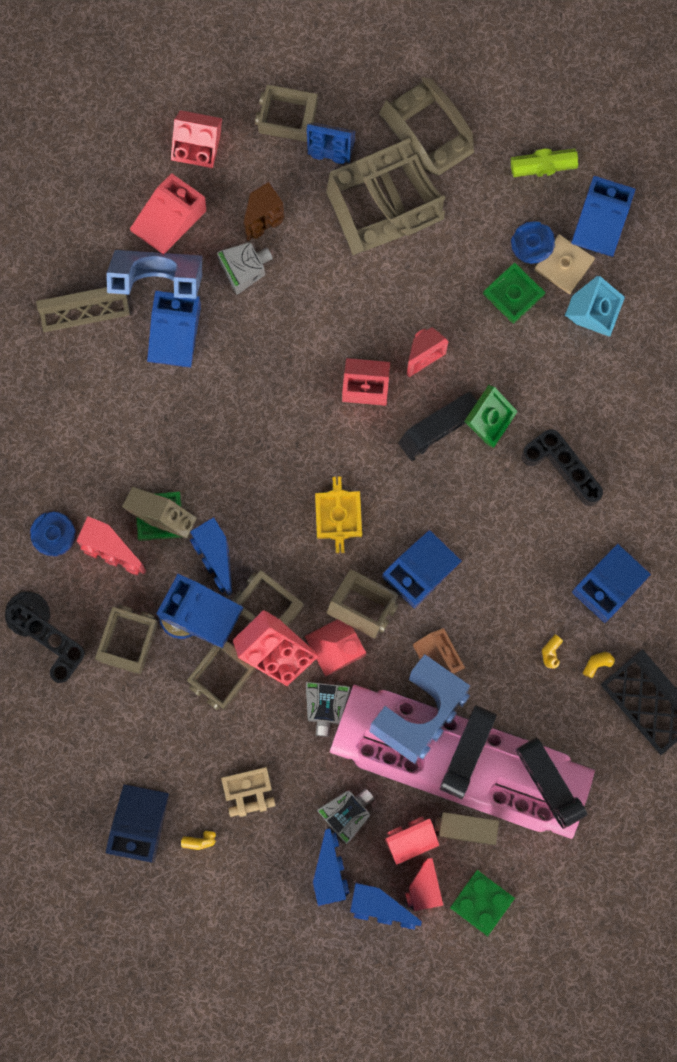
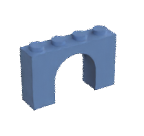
[107,250,202,299]
[369,654,470,764]

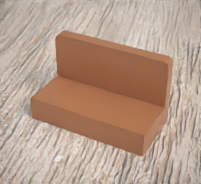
[413,628,465,674]

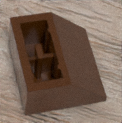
[243,182,284,241]

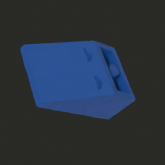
[307,122,355,164]
[571,176,635,257]
[147,291,201,368]
[190,517,232,596]
[382,530,462,609]
[571,544,651,623]
[156,574,243,648]
[313,829,349,906]
[350,883,422,930]

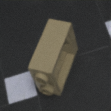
[255,85,318,142]
[122,487,197,538]
[327,569,399,639]
[232,570,304,627]
[95,605,158,675]
[187,641,257,710]
[434,812,499,845]

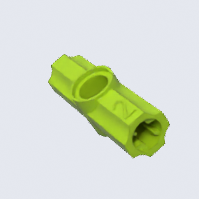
[510,148,578,177]

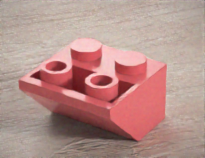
[171,110,222,168]
[342,358,390,406]

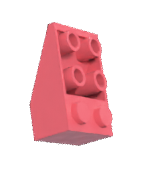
[130,173,206,255]
[77,516,146,576]
[233,610,318,686]
[384,816,439,865]

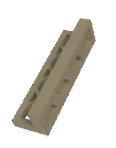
[36,287,130,332]

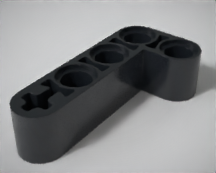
[398,391,478,461]
[521,429,603,506]
[6,604,85,683]
[439,705,497,799]
[516,737,588,829]

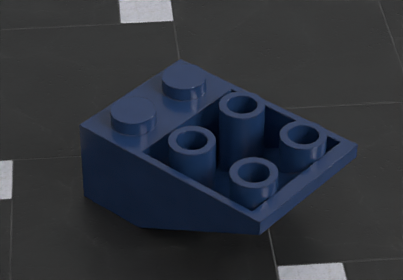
[105,784,169,863]

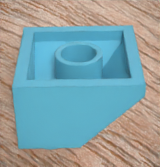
[565,276,625,336]

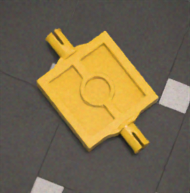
[315,477,362,553]

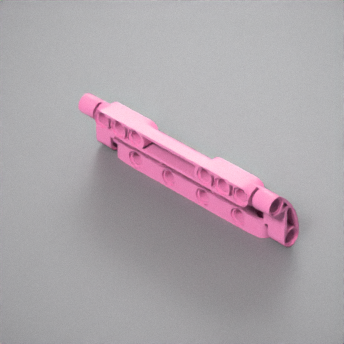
[330,684,595,839]

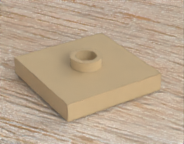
[534,234,595,294]

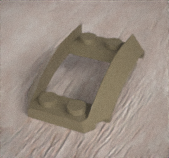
[379,77,474,176]
[356,138,445,236]
[326,162,406,256]

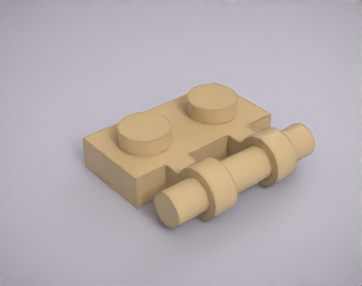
[221,767,276,817]

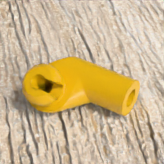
[542,634,563,669]
[582,652,615,679]
[181,831,216,850]

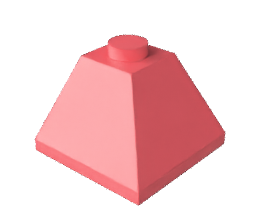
[407,327,448,377]
[305,619,366,677]
[405,858,443,911]

